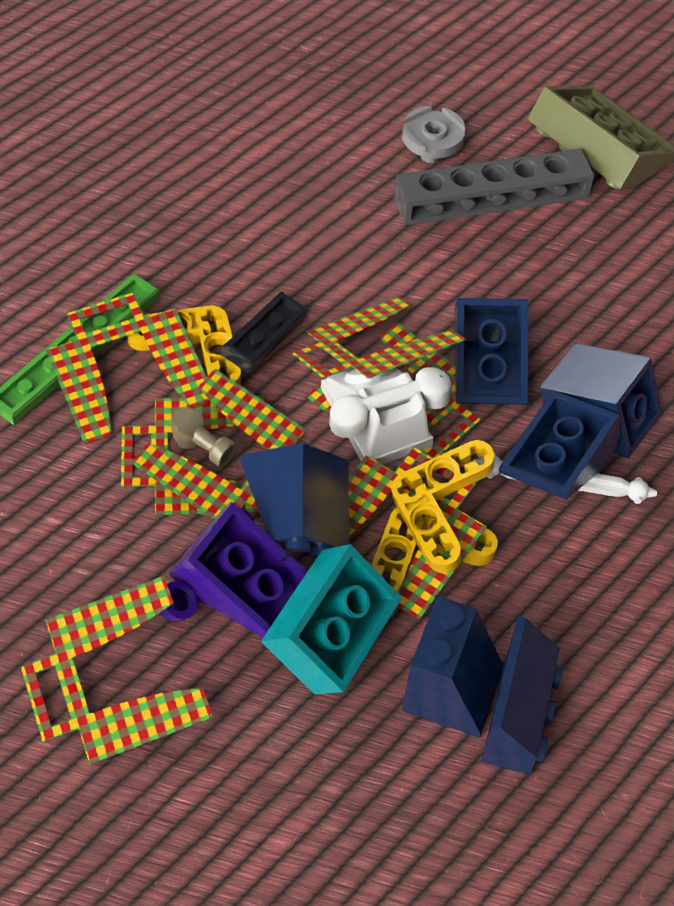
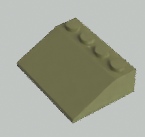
[527,85,674,190]

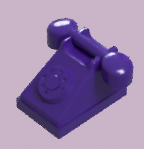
[160,502,308,638]

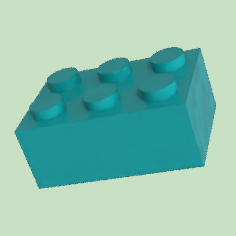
[261,544,402,694]

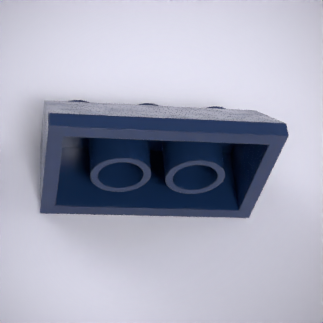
[481,616,564,775]

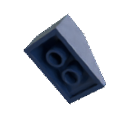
[454,298,528,405]
[499,390,620,500]

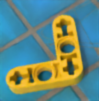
[127,306,241,385]
[391,440,494,573]
[371,507,498,594]

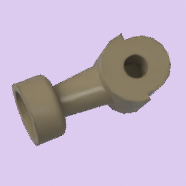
[172,407,237,468]

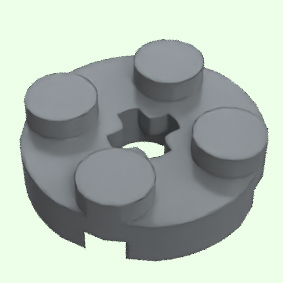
[402,106,465,163]

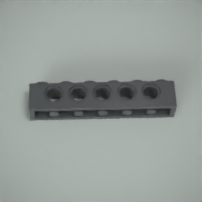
[394,149,594,226]

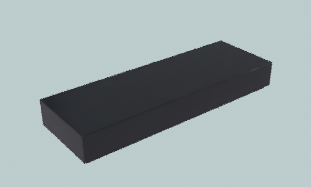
[220,291,309,374]

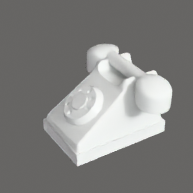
[321,367,452,465]

